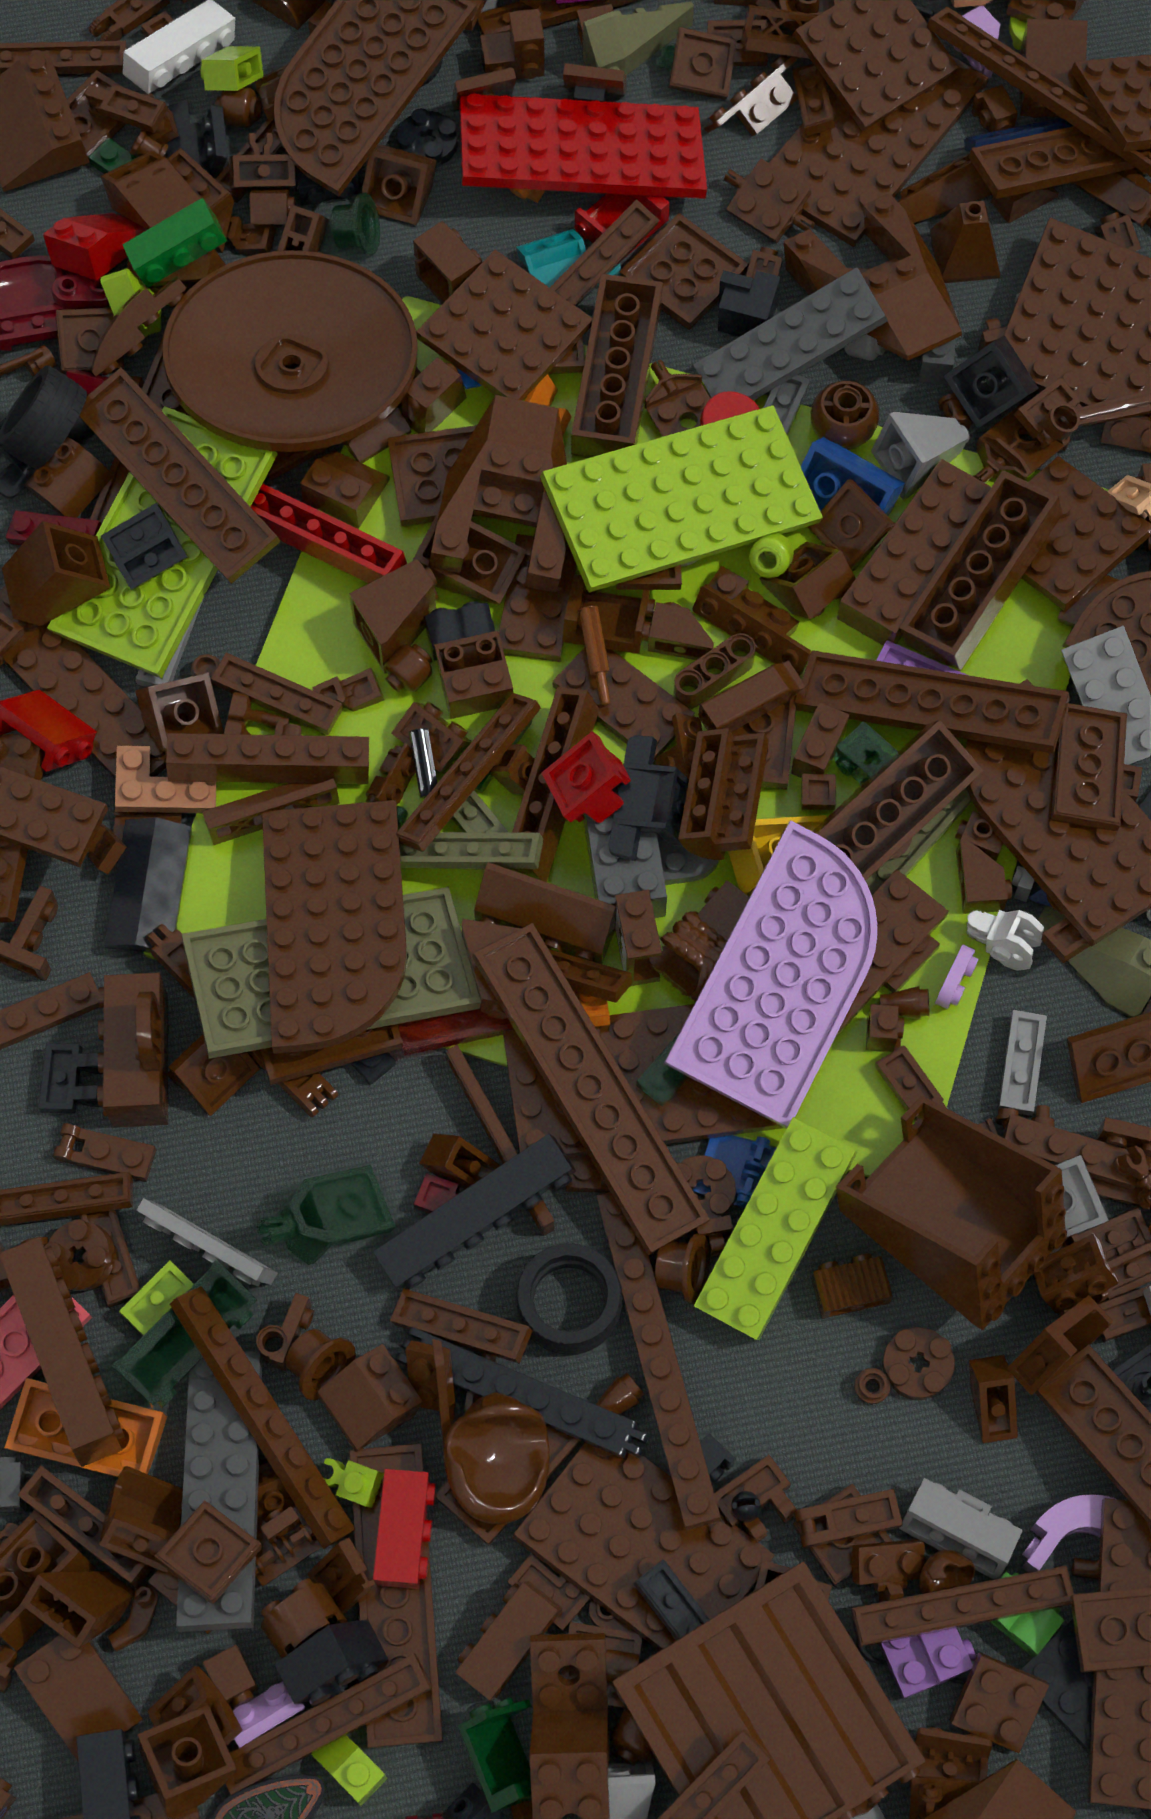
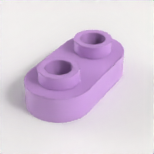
[935,945,979,1009]

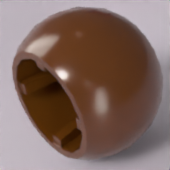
[811,380,879,450]

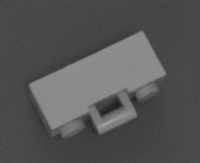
[899,1478,1023,1580]

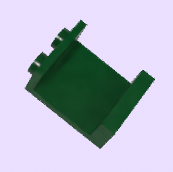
[458,1698,532,1813]

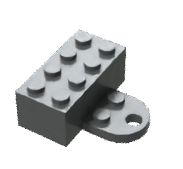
[583,783,720,918]

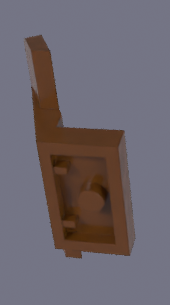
[405,1339,455,1445]

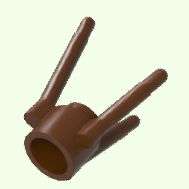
[0,345,57,377]

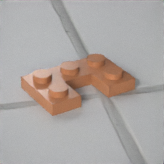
[115,746,216,813]

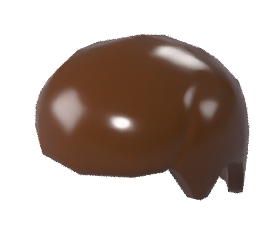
[919,1549,975,1594]

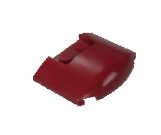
[0,256,99,351]

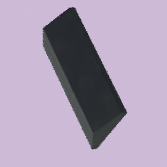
[105,817,192,953]

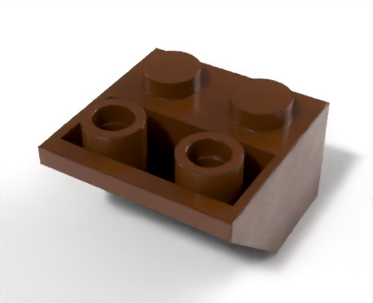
[434,631,514,719]

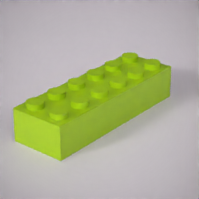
[694,1117,857,1340]

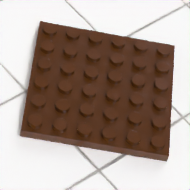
[1004,218,1151,418]

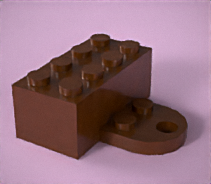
[97,973,168,1128]

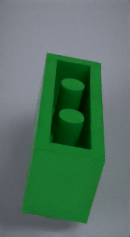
[122,197,227,288]

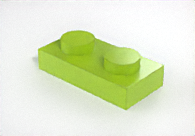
[119,1260,194,1337]

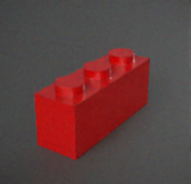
[373,1469,436,1589]

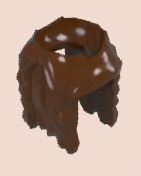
[648,911,727,1002]

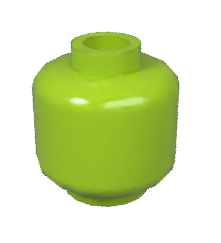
[749,533,794,578]

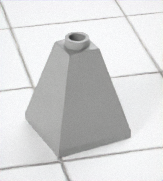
[871,412,969,500]
[608,1761,655,1819]

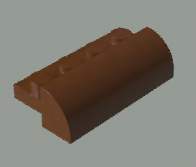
[678,728,769,860]

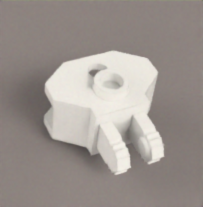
[967,910,1044,971]

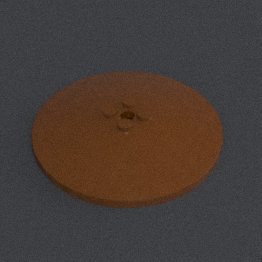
[162,251,418,452]

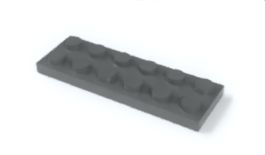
[693,267,888,401]

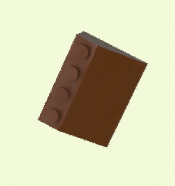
[0,50,90,192]

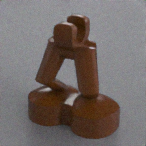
[224,692,302,736]

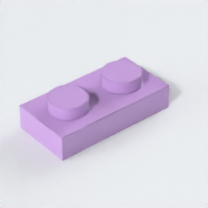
[233,1681,305,1748]

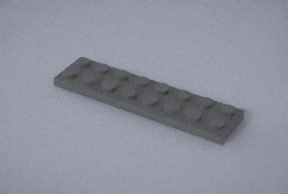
[176,1351,262,1632]

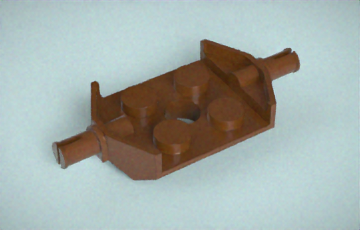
[645,360,711,437]
[973,401,1070,483]

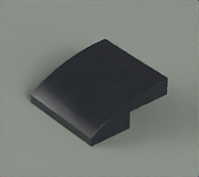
[101,503,188,590]

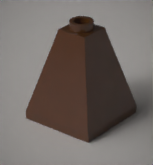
[930,201,1000,284]

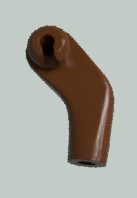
[108,1585,158,1652]

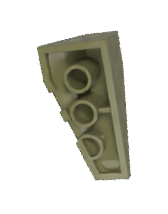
[583,2,694,75]
[1038,906,1151,1018]

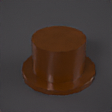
[655,1233,710,1304]
[286,1329,355,1401]

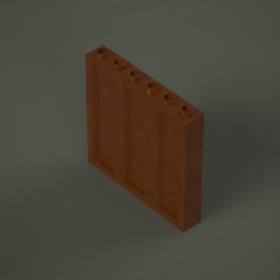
[610,1561,926,1819]

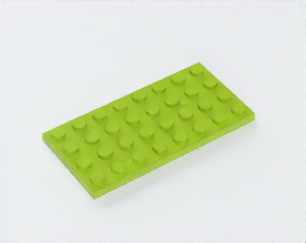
[540,405,823,593]
[47,406,278,679]

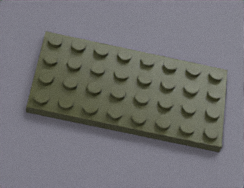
[182,887,481,1059]

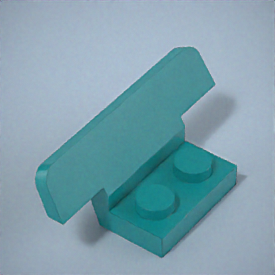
[516,229,621,288]

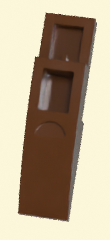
[91,276,187,376]

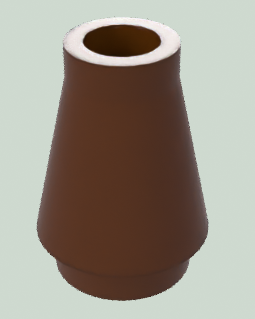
[880,986,930,1020]
[595,1372,645,1415]

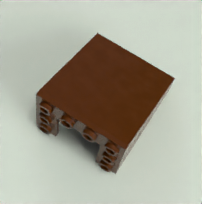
[836,1095,1067,1330]

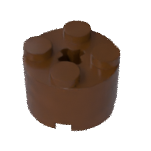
[261,1578,348,1659]

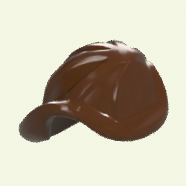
[443,1392,550,1524]

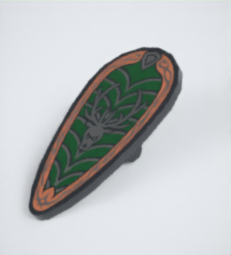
[212,1774,326,1819]

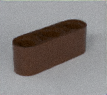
[673,633,756,709]

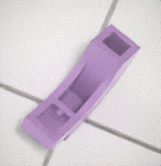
[1022,1495,1115,1573]

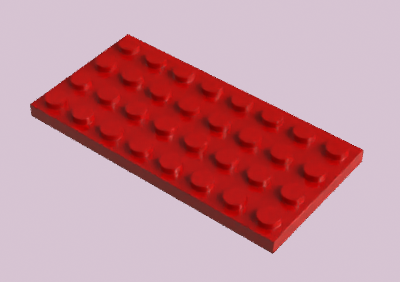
[459,94,707,199]

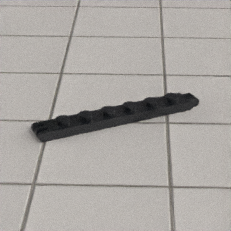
[395,1327,649,1458]

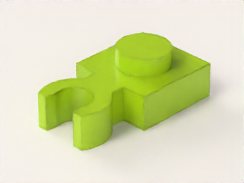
[324,1458,384,1508]

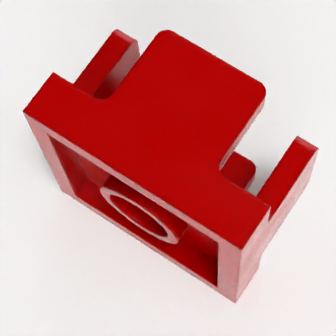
[542,731,631,823]

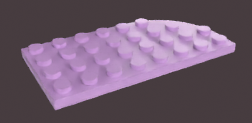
[664,820,877,1129]

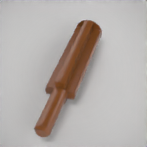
[579,606,610,706]

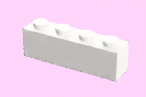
[123,0,236,94]

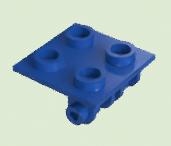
[693,1135,776,1208]

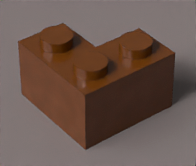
[480,9,545,80]

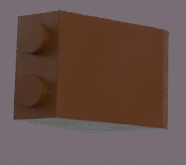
[1019,19,1088,118]
[2,521,110,626]
[349,559,439,674]

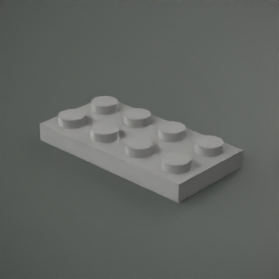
[1061,625,1151,765]
[136,1198,278,1287]

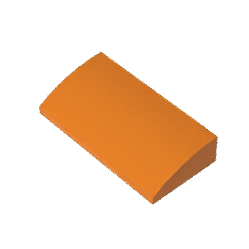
[5,1378,167,1477]

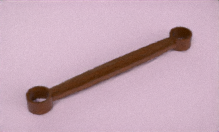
[1043,390,1151,440]

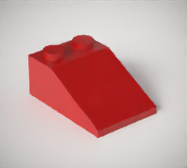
[43,213,147,281]

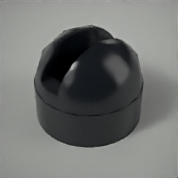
[731,1491,761,1523]

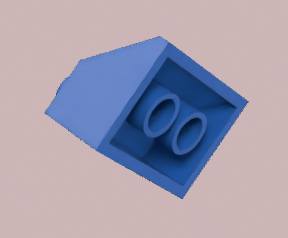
[801,437,906,516]

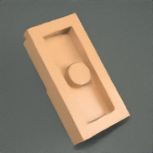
[1107,475,1151,521]

